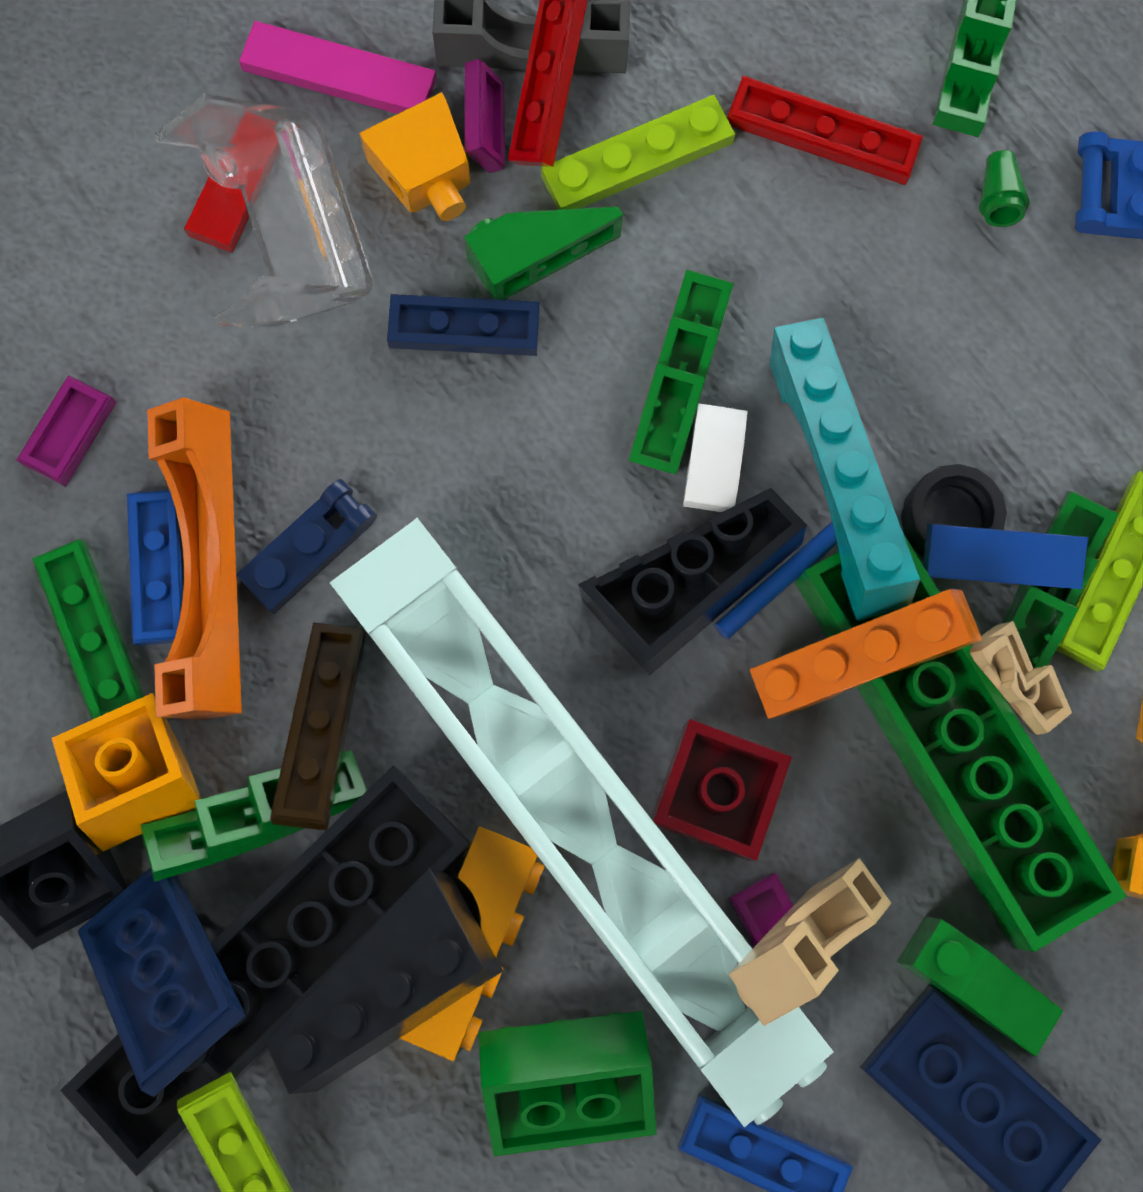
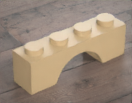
[728,858,891,1026]

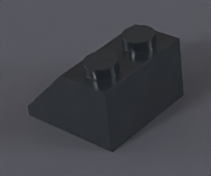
[0,791,127,950]

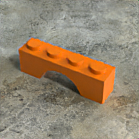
[749,589,983,719]

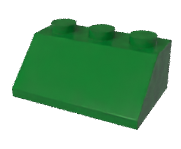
[478,1011,657,1157]

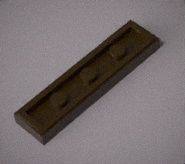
[270,622,366,831]

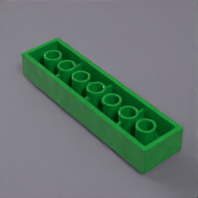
[795,535,1127,952]

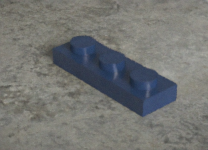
[387,294,540,356]

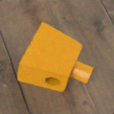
[359,92,471,221]

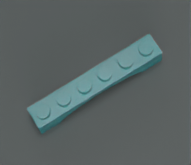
[769,318,920,620]

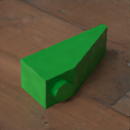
[464,207,623,300]
[896,917,1063,1057]

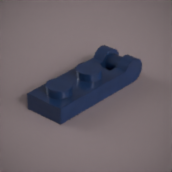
[236,479,377,614]

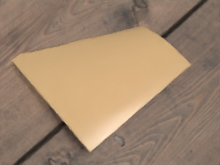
[970,621,1072,735]

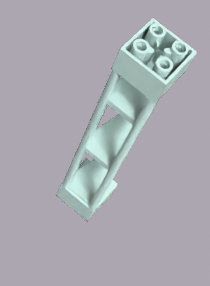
[330,518,834,1127]

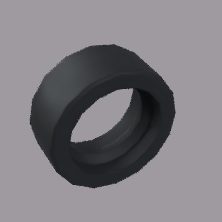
[901,464,1007,557]

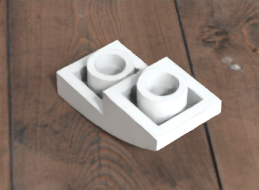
[683,403,748,512]

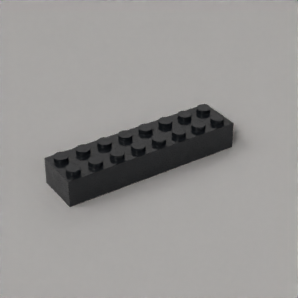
[60,765,472,1176]

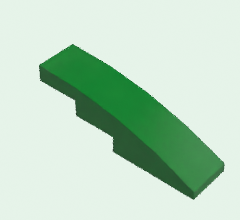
[932,0,1016,138]
[628,269,734,475]
[1002,491,1118,669]
[141,750,367,882]

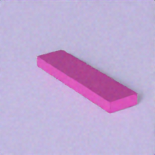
[239,20,437,114]

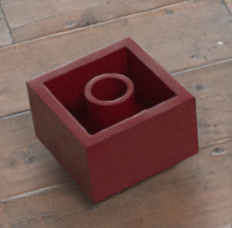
[651,719,792,861]

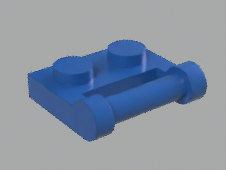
[1075,131,1143,239]

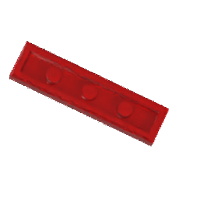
[508,0,588,167]
[727,75,923,185]

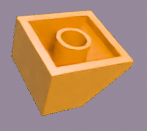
[51,693,201,852]

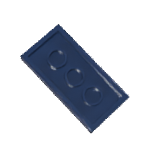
[78,868,246,1097]
[860,985,1102,1192]

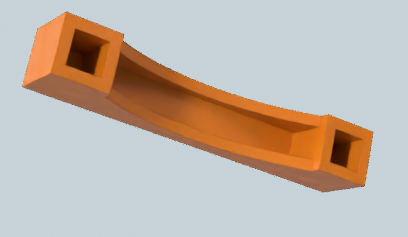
[147,397,242,720]

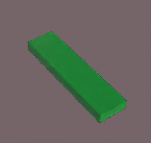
[32,539,144,720]

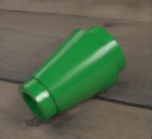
[979,150,1030,227]

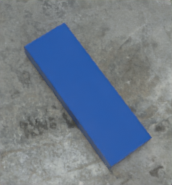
[127,490,184,646]
[923,524,1088,589]
[678,1094,853,1192]

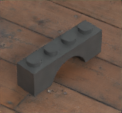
[432,0,630,74]

